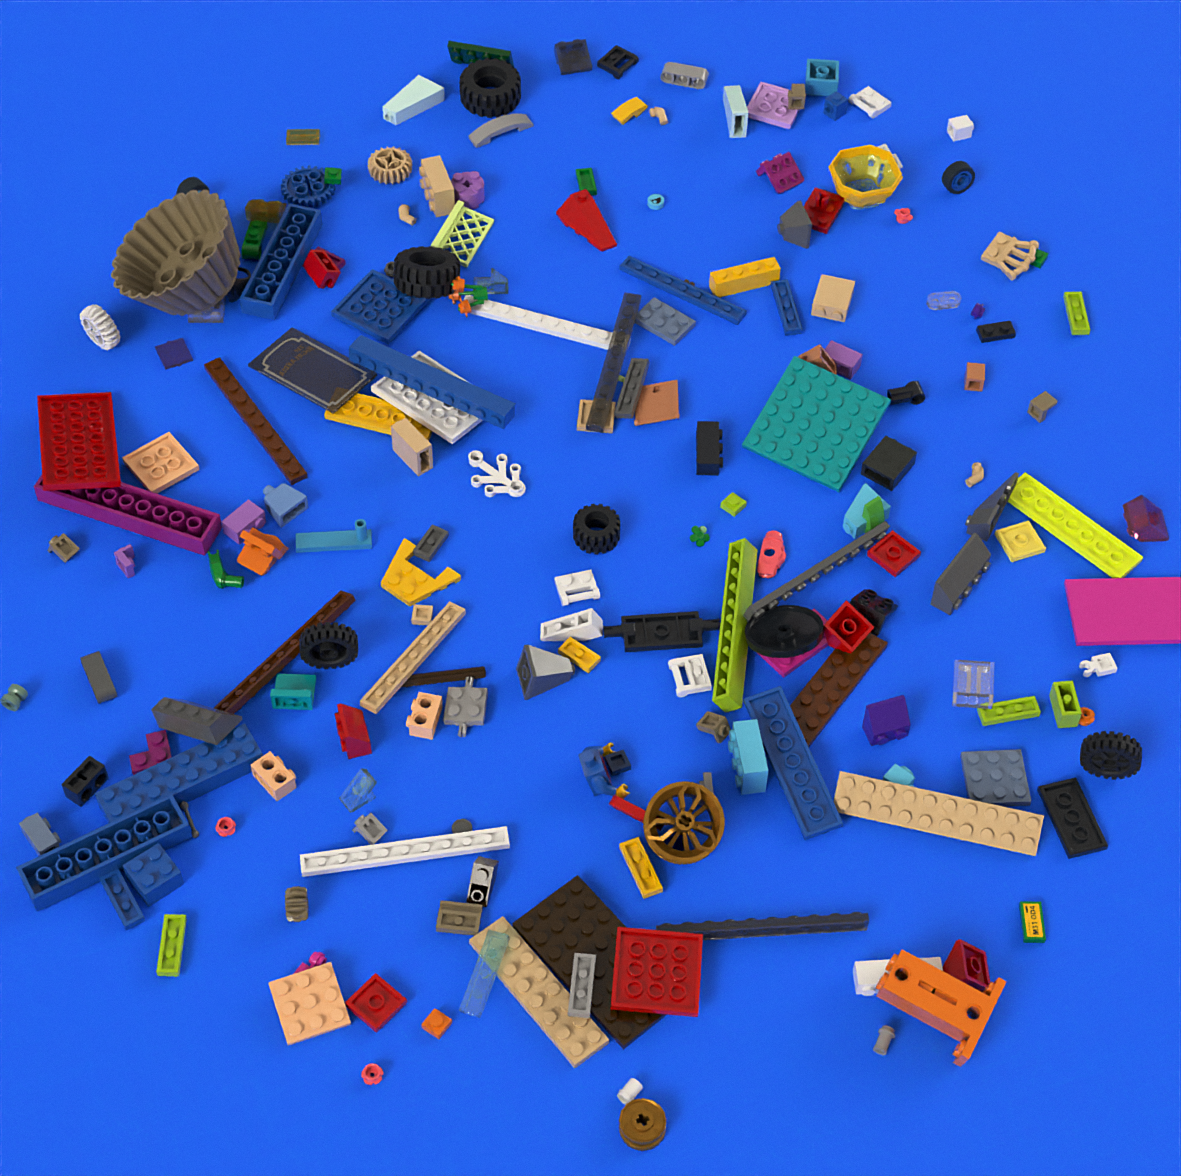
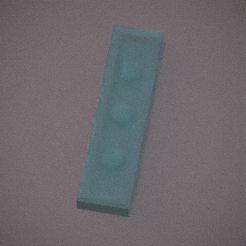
[459,930,510,1018]

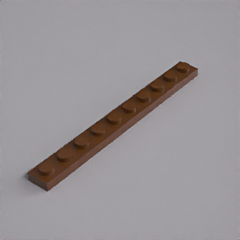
[204,357,308,485]
[214,590,356,714]

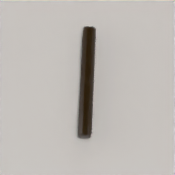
[401,666,486,687]

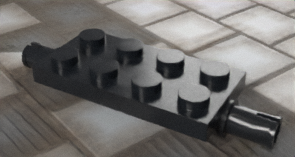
[603,611,721,652]

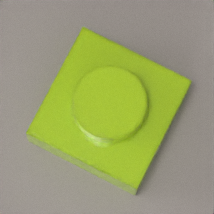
[720,492,747,517]

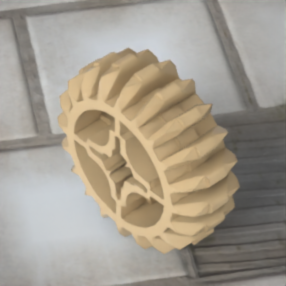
[368,146,412,185]

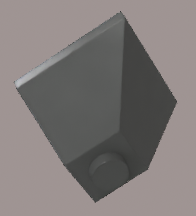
[777,200,812,249]

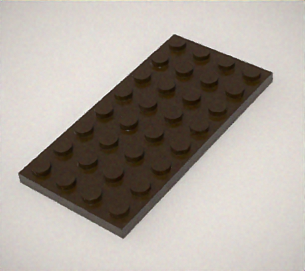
[512,875,667,1050]

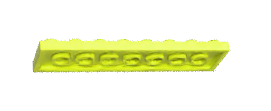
[1008,472,1143,578]

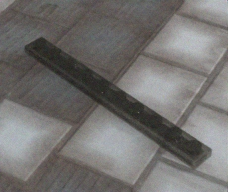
[586,292,642,433]
[656,912,869,940]

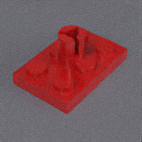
[804,187,845,234]

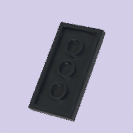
[1037,777,1108,859]

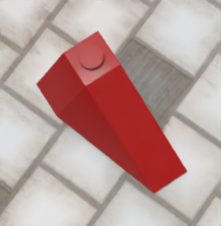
[556,189,617,252]

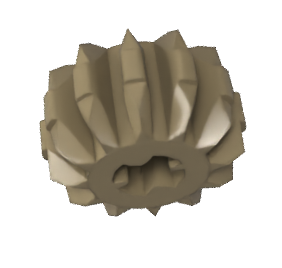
[285,886,309,922]

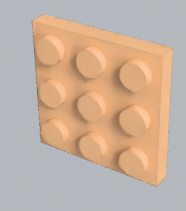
[122,432,200,494]
[268,962,351,1046]

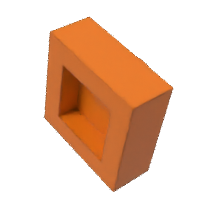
[421,1008,452,1039]

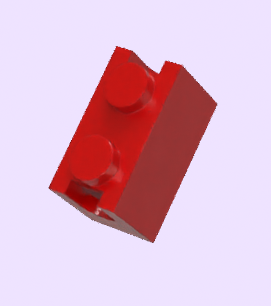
[302,250,341,289]

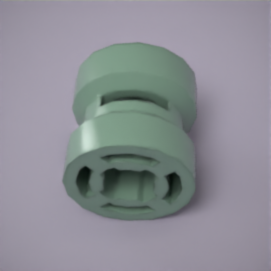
[0,683,28,711]

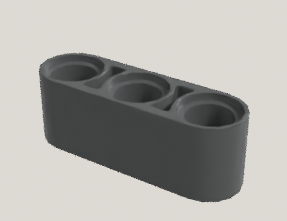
[80,651,118,704]

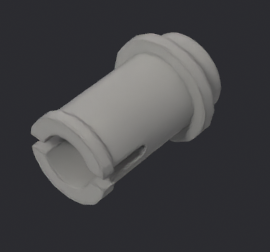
[873,1025,895,1055]

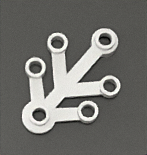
[468,451,526,497]

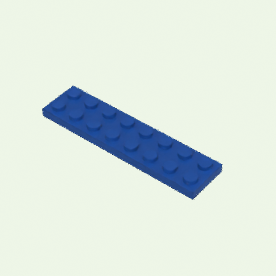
[744,686,843,840]

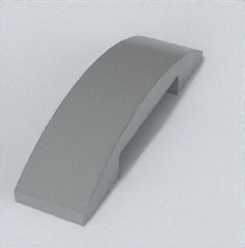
[468,113,533,148]

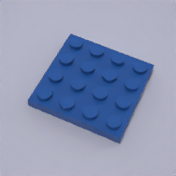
[331,269,429,344]

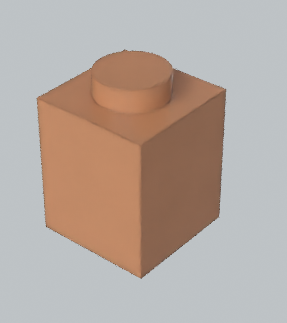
[964,362,985,392]

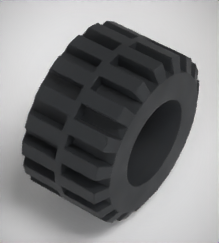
[573,503,620,554]

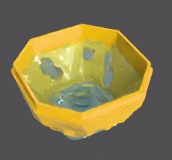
[829,145,903,210]

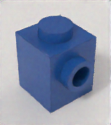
[823,91,848,121]

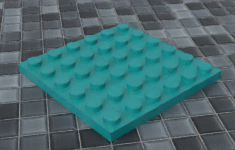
[742,356,891,492]

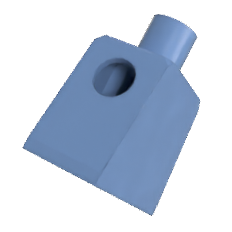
[263,483,308,528]

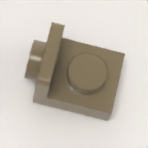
[47,533,80,563]
[696,711,731,743]

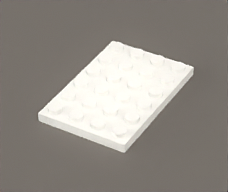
[371,351,483,444]

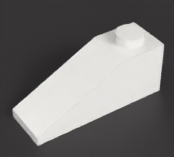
[540,608,603,641]

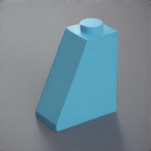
[843,483,891,539]

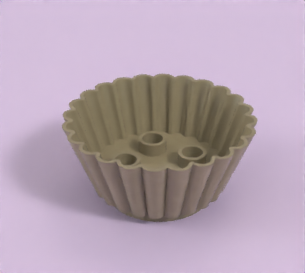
[111,190,241,316]

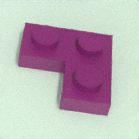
[129,730,172,775]

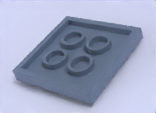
[960,749,1031,807]

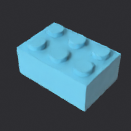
[728,719,768,795]

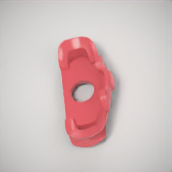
[757,530,786,578]

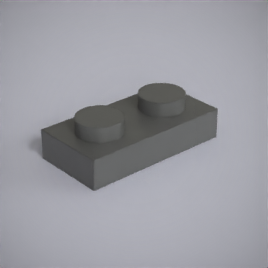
[413,524,449,562]

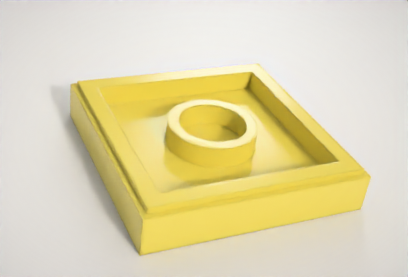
[994,520,1046,563]

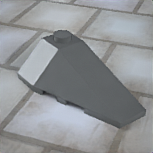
[965,472,1019,542]

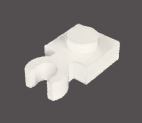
[1079,653,1118,677]

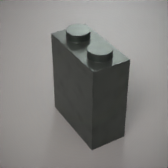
[861,436,917,491]

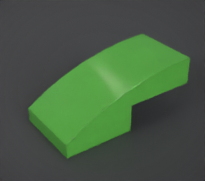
[862,496,885,533]

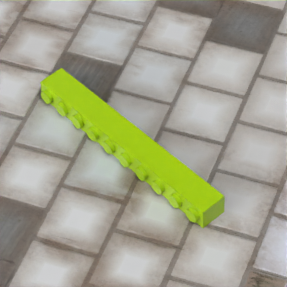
[712,538,758,713]

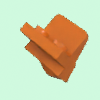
[237,527,289,576]

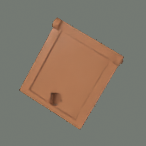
[634,380,680,426]

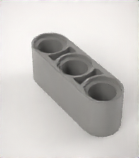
[660,62,709,89]

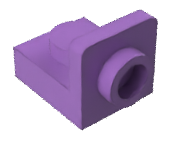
[114,544,135,579]

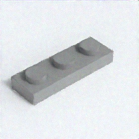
[568,953,596,1018]

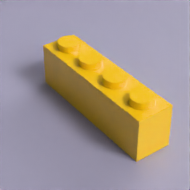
[709,257,781,298]

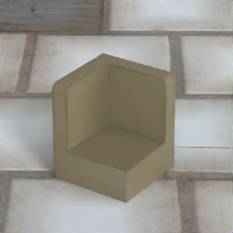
[1027,391,1058,423]

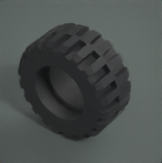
[459,58,521,118]
[394,246,460,299]

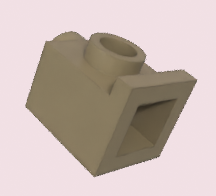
[788,84,806,109]

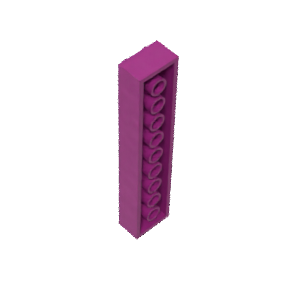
[34,475,222,556]

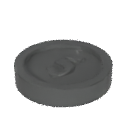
[452,819,472,834]

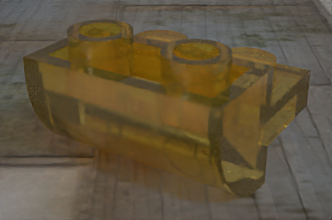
[245,199,286,223]

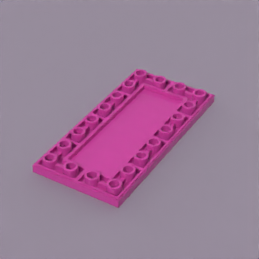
[1064,577,1181,646]

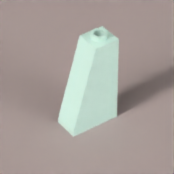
[383,75,445,125]
[723,85,748,138]

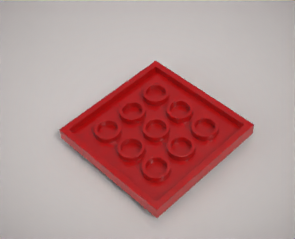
[611,927,703,1017]

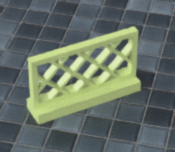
[431,200,494,268]

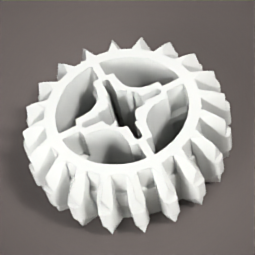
[80,304,120,351]

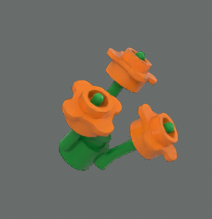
[448,276,488,318]

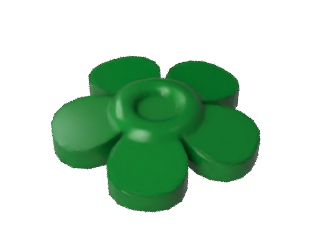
[690,526,710,547]

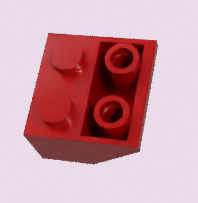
[334,704,372,759]

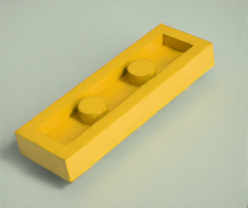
[619,837,663,899]

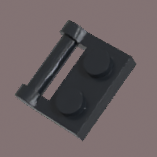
[597,45,639,79]

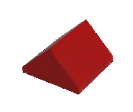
[823,600,874,654]

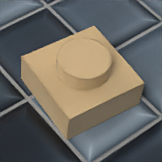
[411,604,433,626]

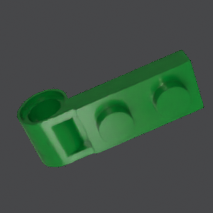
[241,220,268,260]

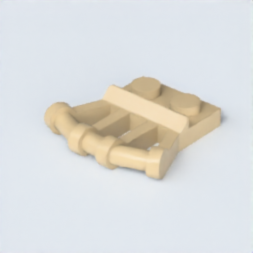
[981,232,1039,281]

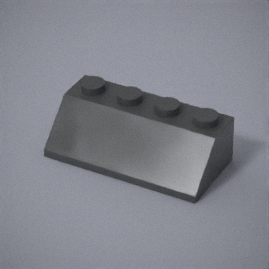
[930,532,991,615]
[151,697,243,745]

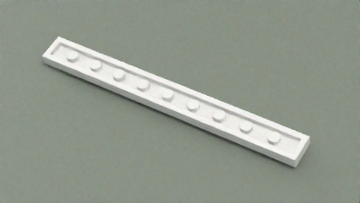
[464,295,631,354]
[300,826,510,877]

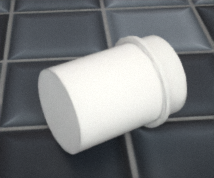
[617,1078,643,1105]

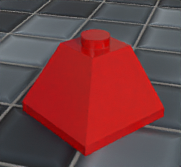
[942,939,990,992]

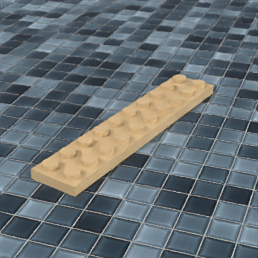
[833,771,1044,856]

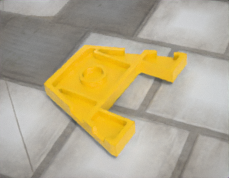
[381,538,461,606]

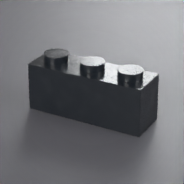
[696,421,723,476]

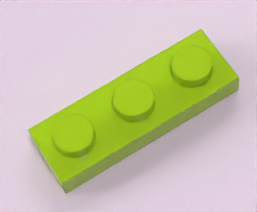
[1063,292,1090,335]
[977,696,1041,726]
[156,914,187,977]

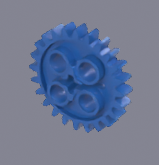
[281,165,336,208]

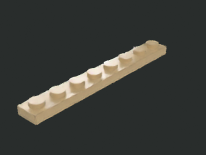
[360,601,466,714]

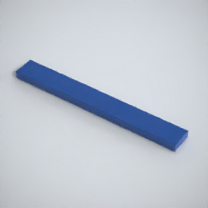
[620,256,747,325]

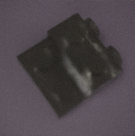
[554,39,592,75]

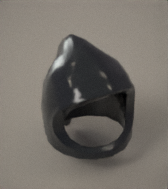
[227,267,251,303]

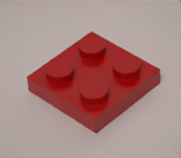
[867,530,921,577]
[345,973,407,1033]

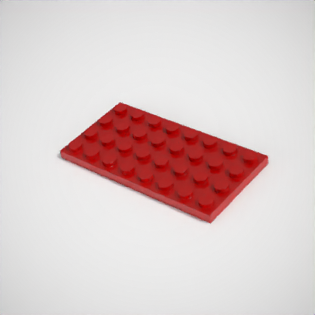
[37,392,121,491]

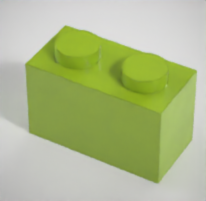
[1049,681,1082,728]

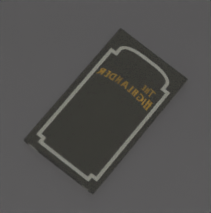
[248,327,377,414]

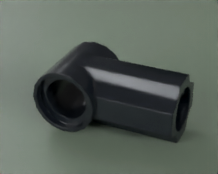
[887,381,925,405]

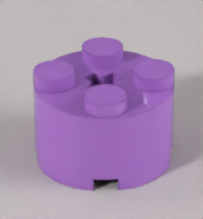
[451,171,485,210]

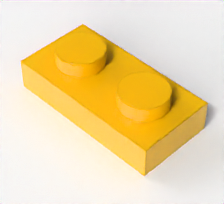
[558,637,601,674]

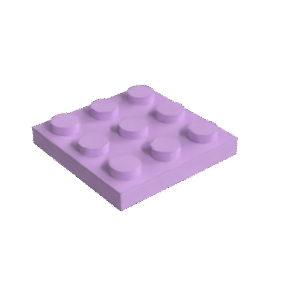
[747,82,806,129]

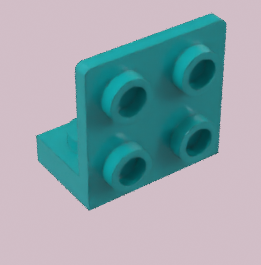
[270,674,316,710]

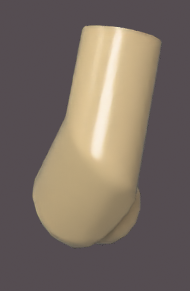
[649,107,668,125]
[398,204,416,226]
[965,462,984,487]

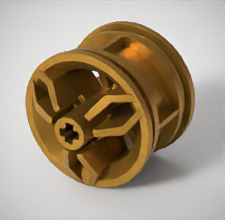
[643,782,725,864]

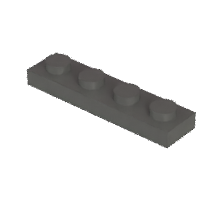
[614,358,650,419]

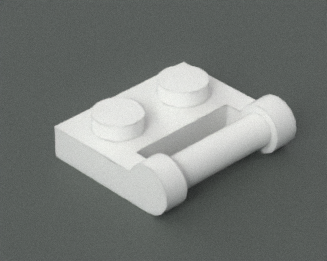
[848,86,892,119]
[554,570,600,606]
[668,654,712,698]

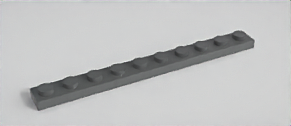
[744,521,890,621]

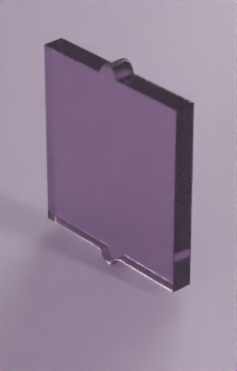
[155,338,193,370]

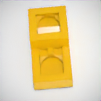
[611,97,648,125]

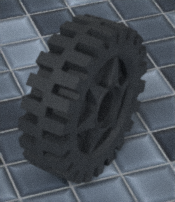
[299,622,358,669]
[1080,731,1142,780]

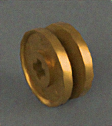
[619,1098,666,1151]

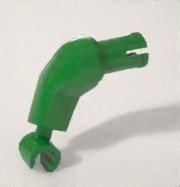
[208,549,244,589]

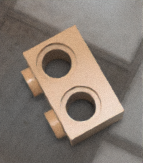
[406,692,443,740]
[251,751,297,801]

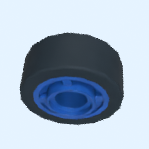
[942,161,975,194]

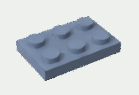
[633,297,696,346]

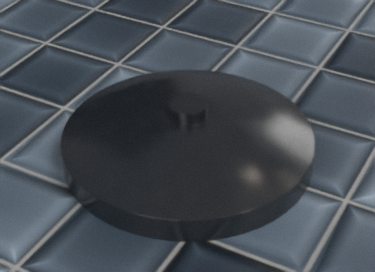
[745,605,824,658]

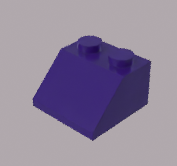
[862,695,911,746]

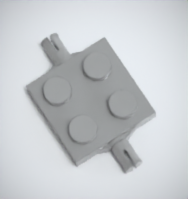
[443,676,488,737]

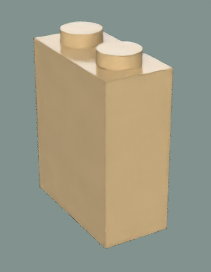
[811,274,855,322]
[391,418,433,477]

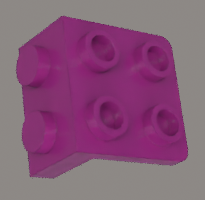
[756,152,804,194]

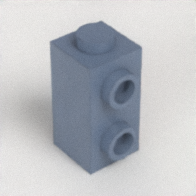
[19,813,61,856]

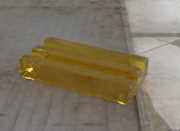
[286,129,320,145]

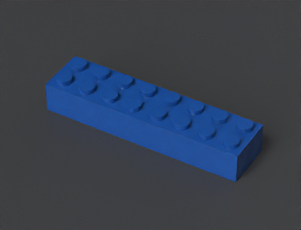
[239,203,323,320]
[95,723,263,823]
[16,794,192,912]

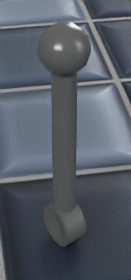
[180,801,199,838]

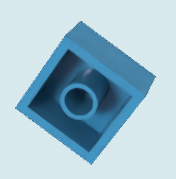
[805,59,839,97]

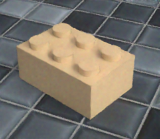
[419,155,455,218]

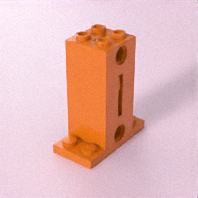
[876,949,1007,1067]

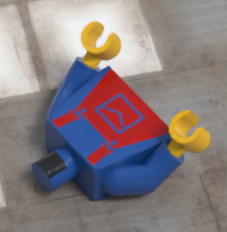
[578,743,630,799]

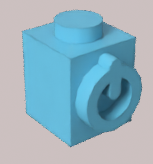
[883,763,915,787]

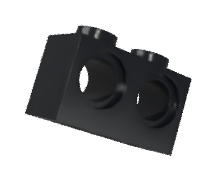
[61,756,108,807]

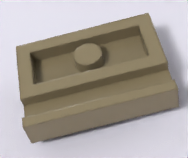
[436,900,483,936]

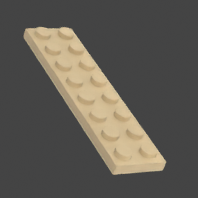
[469,916,609,1068]

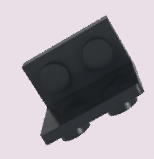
[850,589,898,636]

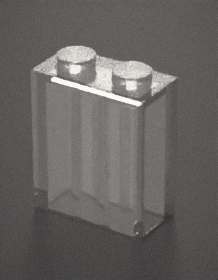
[952,660,995,709]

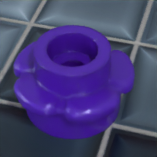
[970,303,985,319]

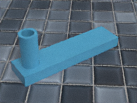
[296,519,372,553]

